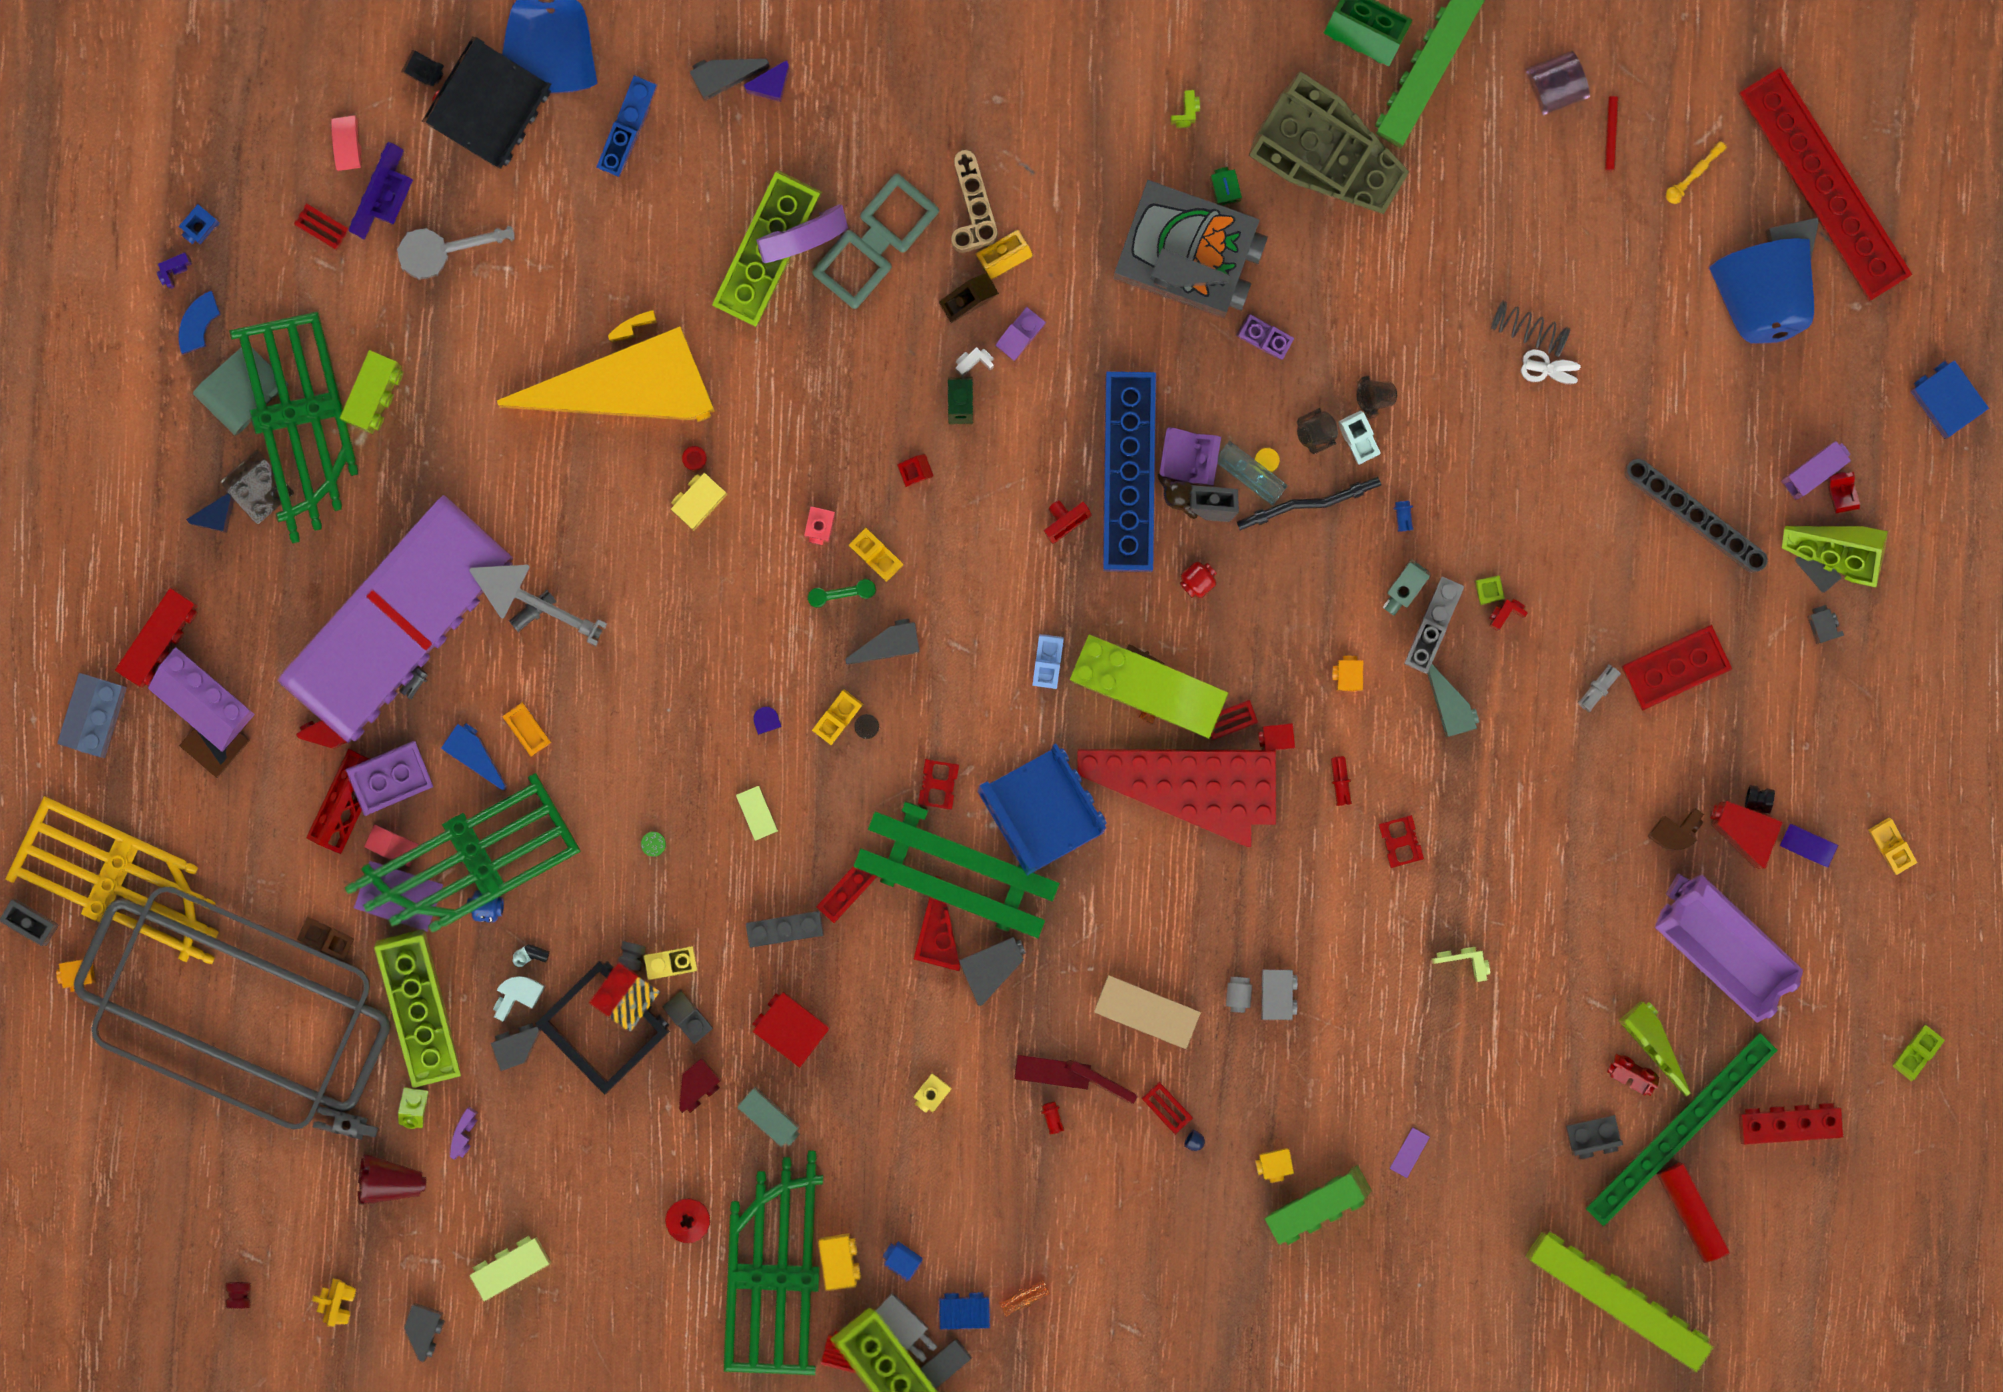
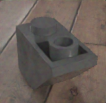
[491,1023,541,1071]
[404,1303,445,1362]

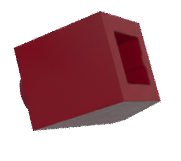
[679,1058,721,1113]

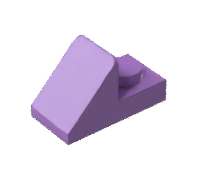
[996,307,1046,361]

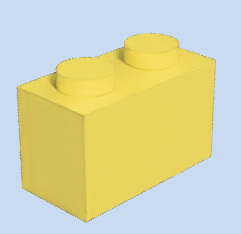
[671,473,727,530]

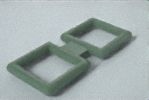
[812,174,939,309]

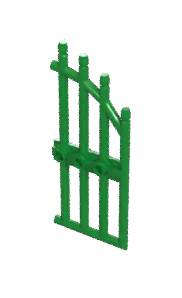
[229,311,358,544]
[344,773,581,932]
[723,1150,824,1375]

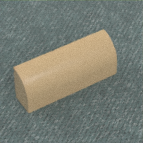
[1094,975,1201,1049]

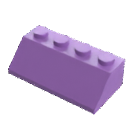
[148,647,255,752]

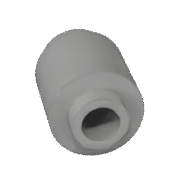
[1226,977,1252,1013]

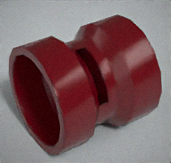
[225,1282,251,1309]

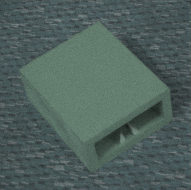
[737,1087,800,1147]

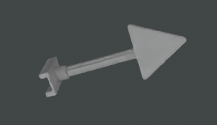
[470,565,607,646]

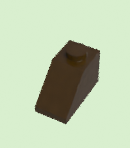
[939,272,999,323]

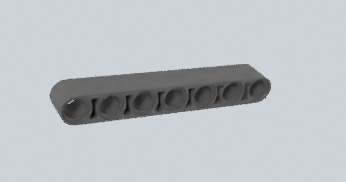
[1624,459,1768,573]

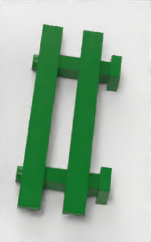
[853,801,1060,938]

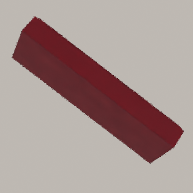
[1014,1055,1091,1090]
[1064,1060,1138,1104]

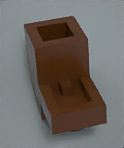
[1648,808,1704,850]

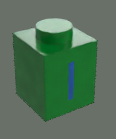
[1210,167,1242,206]

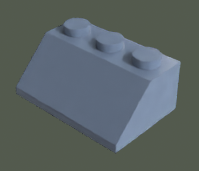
[57,673,127,758]

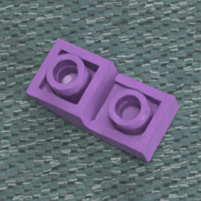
[1236,314,1294,360]
[450,1107,478,1160]

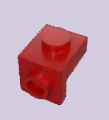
[1828,472,1860,514]
[1489,599,1528,631]

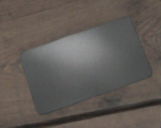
[1795,556,1841,593]

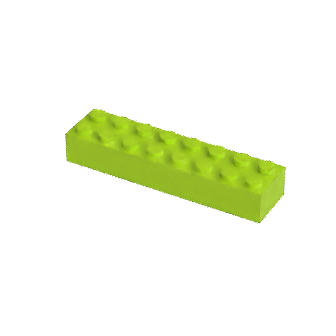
[1525,1231,1713,1372]

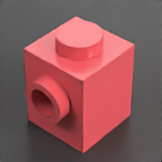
[804,507,836,545]

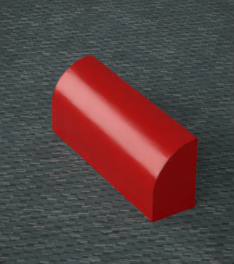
[1657,1162,1730,1263]

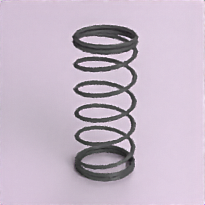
[1491,300,1571,357]

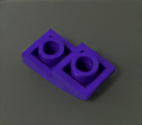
[1780,824,1839,868]

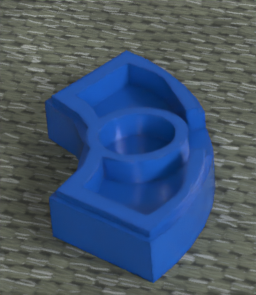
[179,291,221,354]

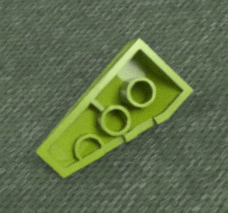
[1782,526,1888,587]
[1618,1001,1690,1096]

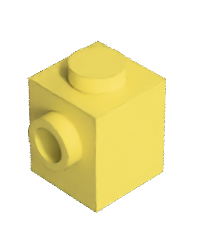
[914,1073,952,1112]

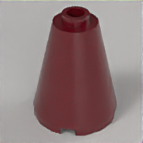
[357,1154,426,1204]

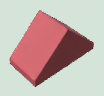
[364,824,420,867]

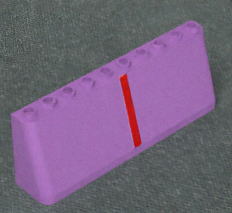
[278,495,513,743]

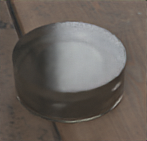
[854,714,879,739]

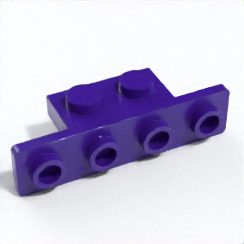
[349,142,413,239]

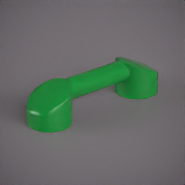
[807,579,876,608]

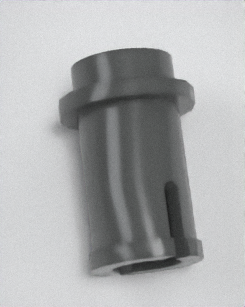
[399,667,428,700]

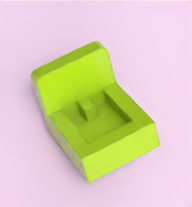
[1170,90,1200,128]
[398,1087,429,1129]

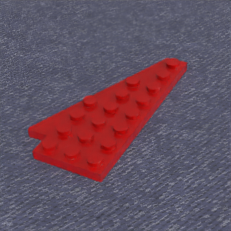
[1077,749,1276,847]

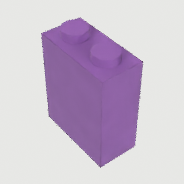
[1781,441,1851,500]

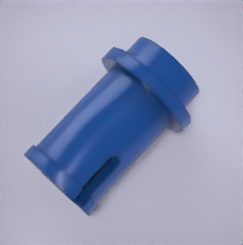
[1393,501,1414,532]

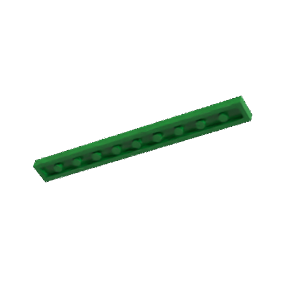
[1585,1033,1778,1227]

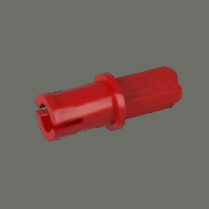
[1331,756,1352,806]

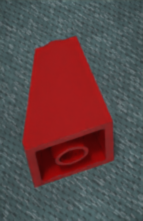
[1710,801,1783,869]

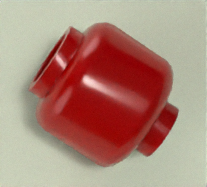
[1179,561,1217,598]

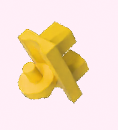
[312,1278,356,1327]

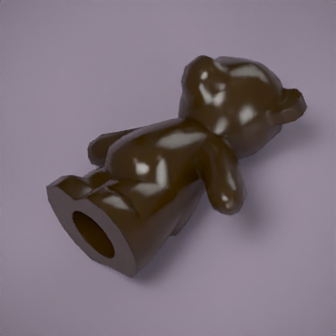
[1158,473,1198,519]

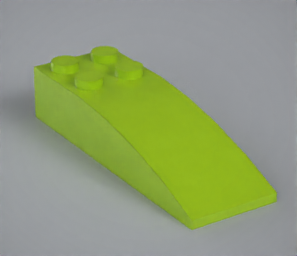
[712,170,822,327]
[1070,634,1229,739]
[374,929,461,1088]

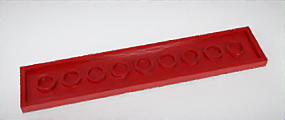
[1738,67,1913,302]

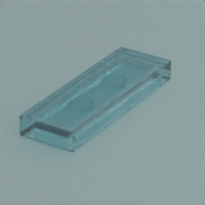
[1217,441,1288,506]

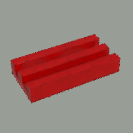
[294,203,349,250]
[1211,700,1258,740]
[1141,1082,1193,1135]

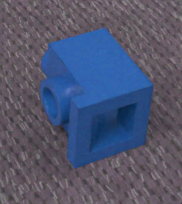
[179,204,220,245]

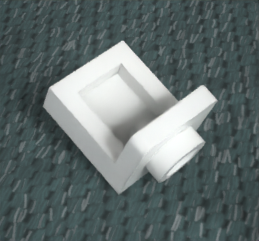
[955,347,994,377]

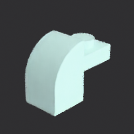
[1338,410,1381,465]
[493,976,545,1021]

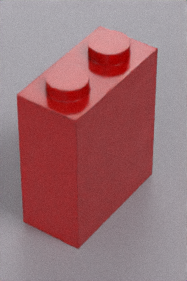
[752,992,830,1068]

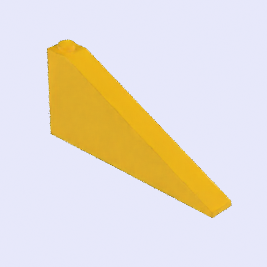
[497,327,715,422]

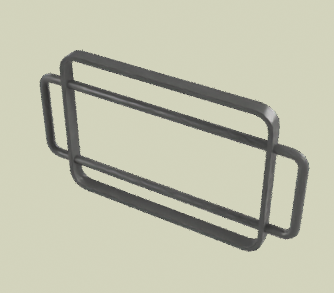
[74,886,390,1130]

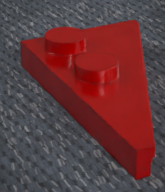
[913,875,960,971]

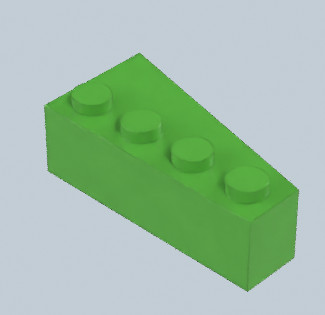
[1265,1165,1372,1245]

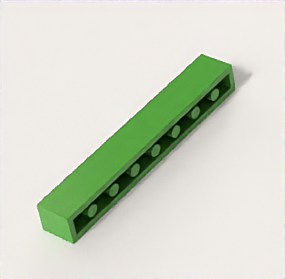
[1375,0,1484,148]

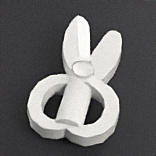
[1521,350,1580,384]

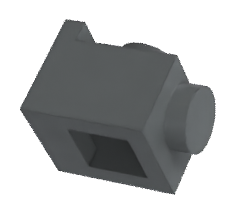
[1807,605,1844,644]

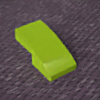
[1892,1025,1945,1081]

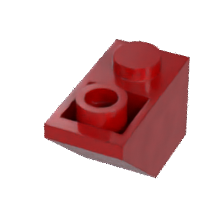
[296,720,347,749]

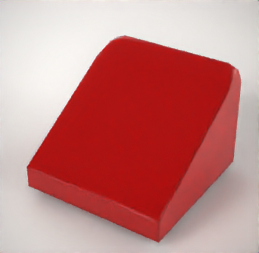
[897,454,933,487]

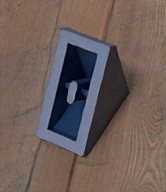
[186,493,234,533]

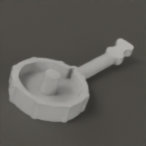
[397,226,515,280]

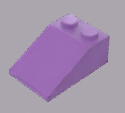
[354,861,444,932]

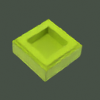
[1475,575,1505,605]

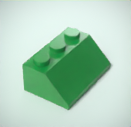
[1323,0,1413,66]

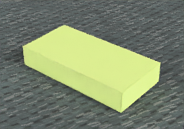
[736,786,778,841]

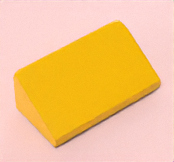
[976,230,1033,280]

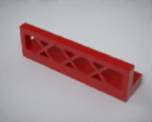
[306,749,369,854]

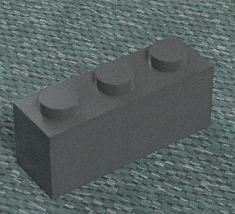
[746,911,824,948]

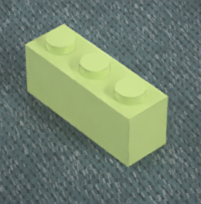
[469,1236,551,1301]

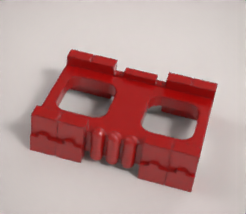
[918,759,959,810]
[1378,815,1424,868]

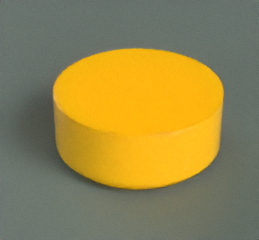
[1254,448,1280,473]

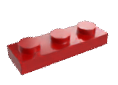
[816,867,878,923]

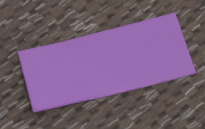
[1390,1128,1430,1178]

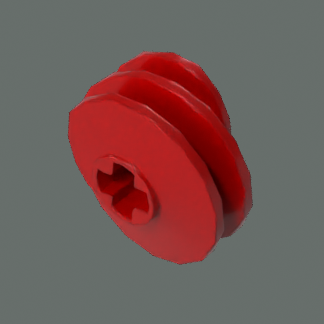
[665,1198,710,1243]

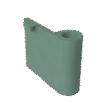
[193,348,288,436]

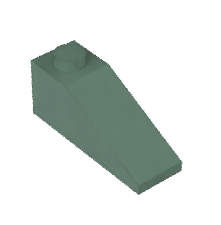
[1427,664,1479,737]

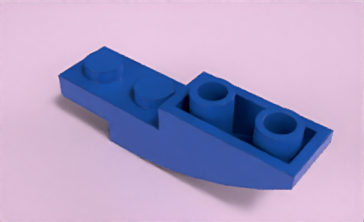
[596,75,658,177]

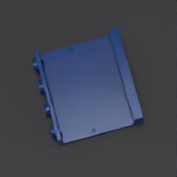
[977,744,1107,876]

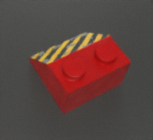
[589,962,660,1032]

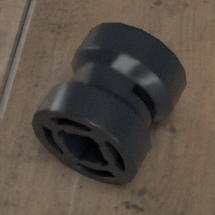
[1745,785,1775,814]

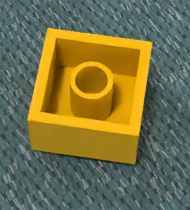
[819,1233,861,1291]

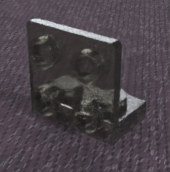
[220,450,294,524]

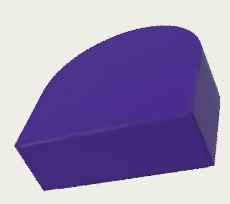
[754,707,782,735]

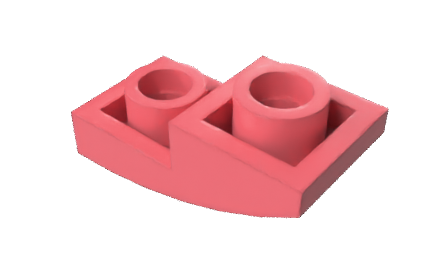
[331,115,361,171]

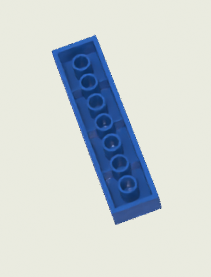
[1103,372,1156,572]

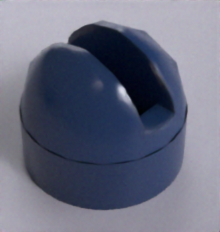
[1184,1129,1205,1151]

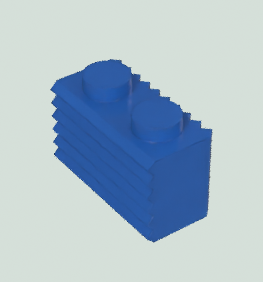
[883,1241,923,1280]
[939,1292,990,1330]

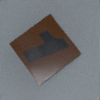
[179,728,250,778]

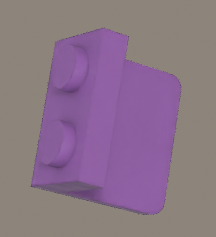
[1160,427,1221,486]

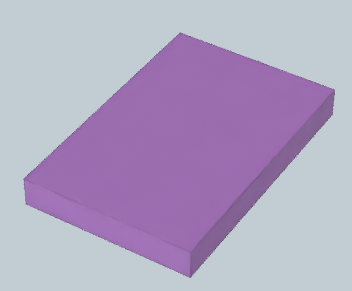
[345,741,433,816]

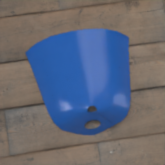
[502,0,598,93]
[1709,238,1814,343]

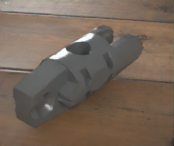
[313,1106,379,1140]

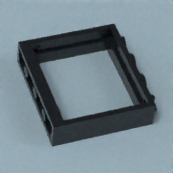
[535,961,670,1095]

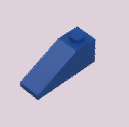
[441,723,507,791]

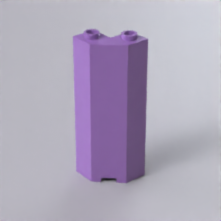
[1655,875,1803,1022]

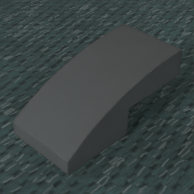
[920,1339,972,1389]

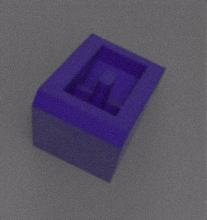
[744,61,790,102]

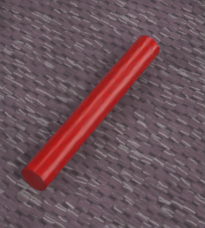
[1605,96,1618,171]

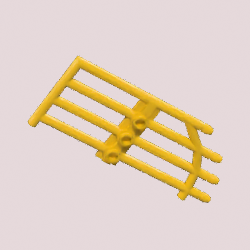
[5,796,219,964]

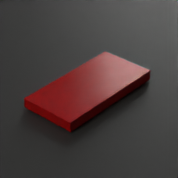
[1621,625,1732,711]

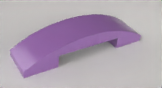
[756,204,848,263]

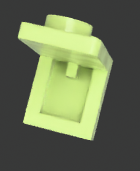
[1432,947,1490,982]

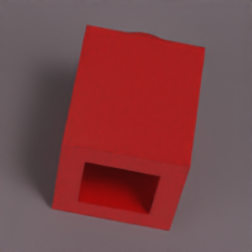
[1258,723,1295,750]

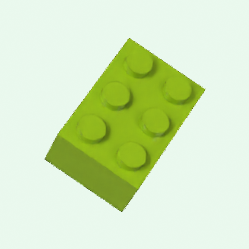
[340,350,404,434]

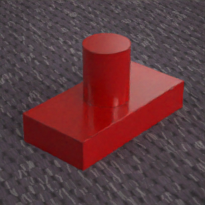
[1043,500,1092,545]

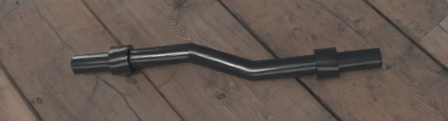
[1237,477,1382,530]

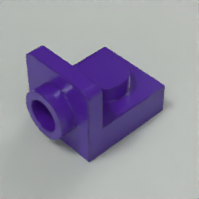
[157,252,192,289]

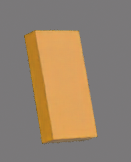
[502,702,551,757]

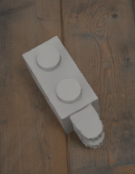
[875,1292,937,1362]

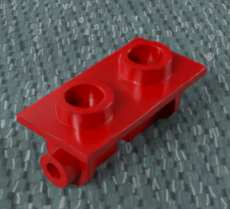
[1607,1053,1660,1096]

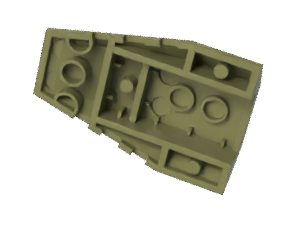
[1248,71,1409,214]

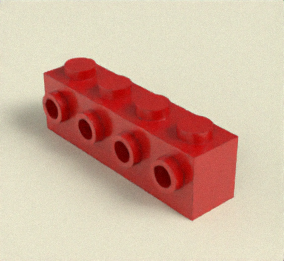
[1738,1103,1843,1145]

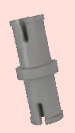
[1578,664,1621,712]

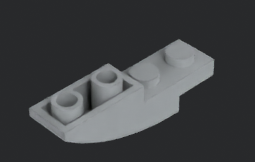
[1404,576,1465,674]

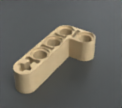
[951,150,997,253]

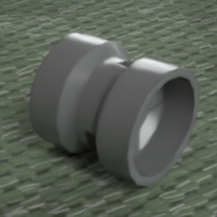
[617,941,646,971]

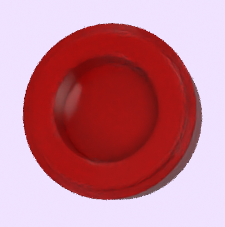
[682,446,707,471]

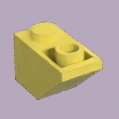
[644,946,697,980]

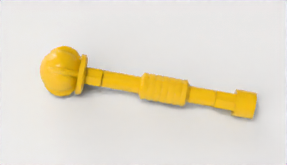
[1666,141,1727,204]

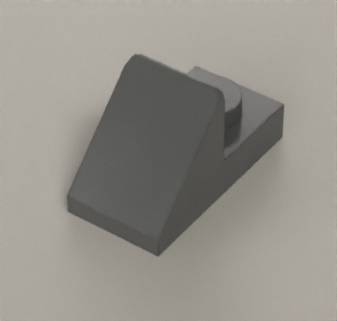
[663,991,713,1044]

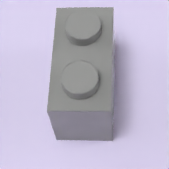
[1261,970,1297,1020]

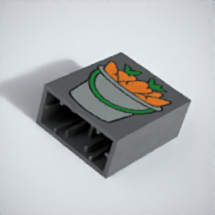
[1113,180,1268,318]

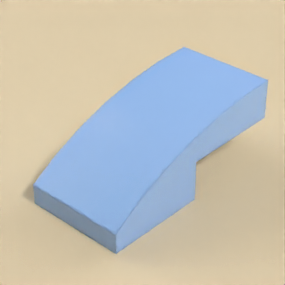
[1032,634,1064,689]

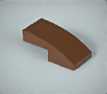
[297,916,354,961]

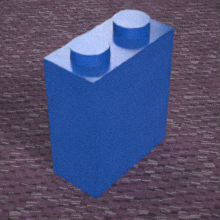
[1910,360,1989,439]

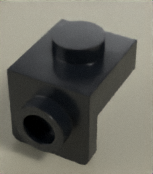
[401,50,444,87]

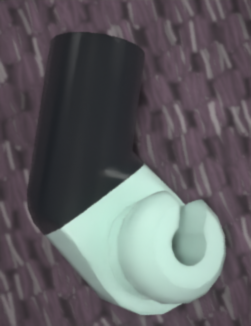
[513,944,550,967]

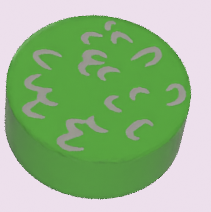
[641,832,666,857]

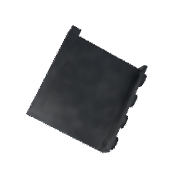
[422,37,551,169]

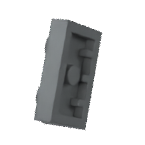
[1566,1115,1623,1159]

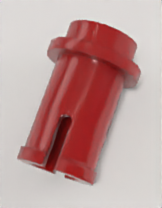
[1041,1101,1065,1135]

